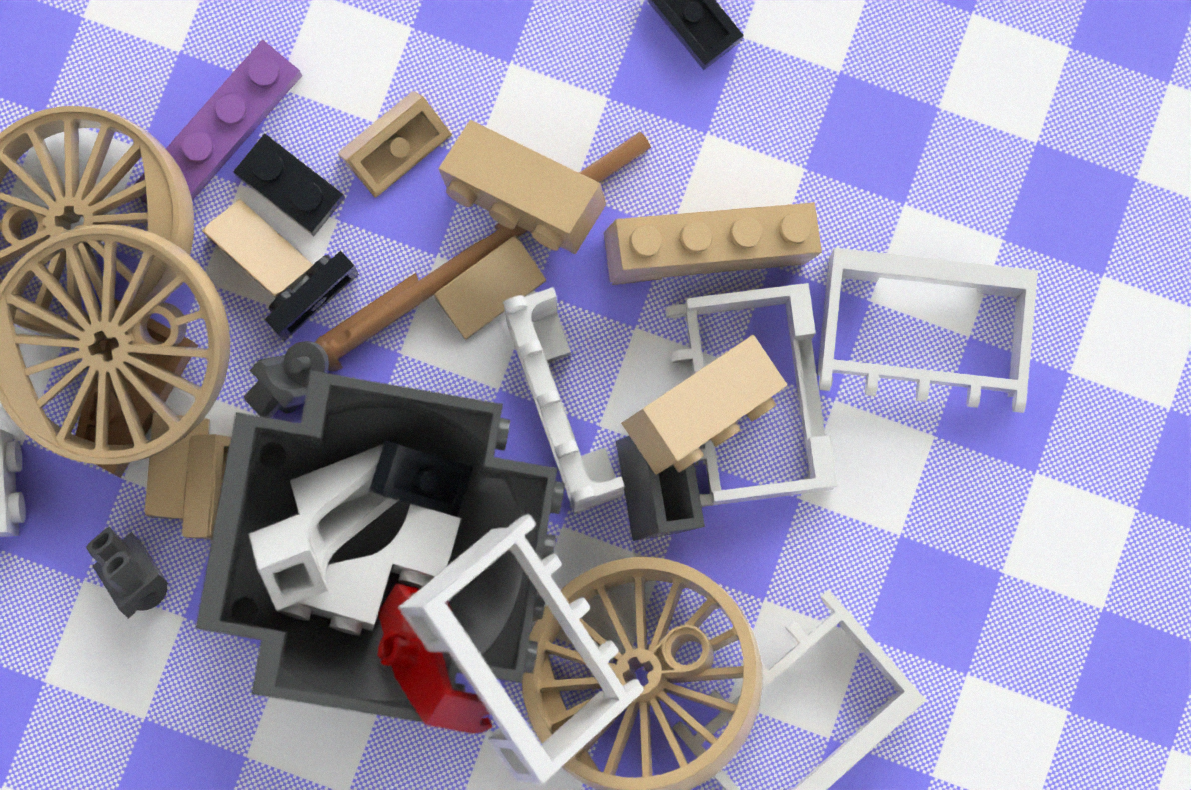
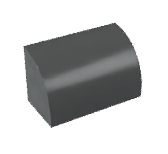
[616,436,705,541]

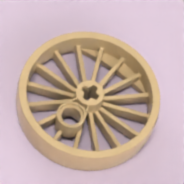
[0,106,194,338]
[0,224,230,465]
[522,557,763,790]

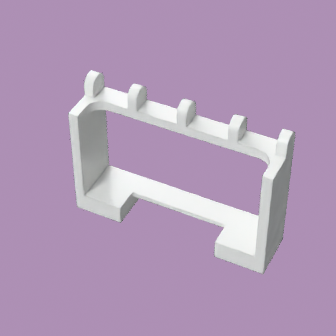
[817,248,1038,413]
[665,283,838,507]
[503,287,625,514]
[399,514,644,784]
[672,590,927,790]

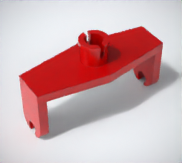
[378,583,493,734]

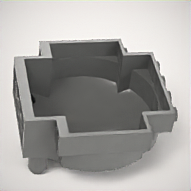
[196,370,565,723]

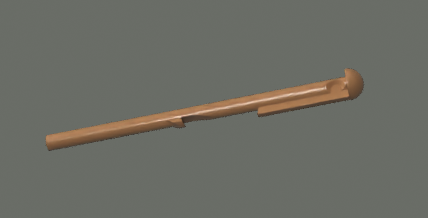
[315,132,651,371]

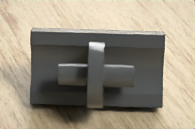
[244,341,329,418]
[86,527,169,619]

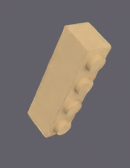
[603,202,822,282]

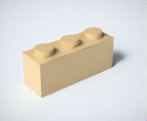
[438,120,606,255]
[621,334,788,475]

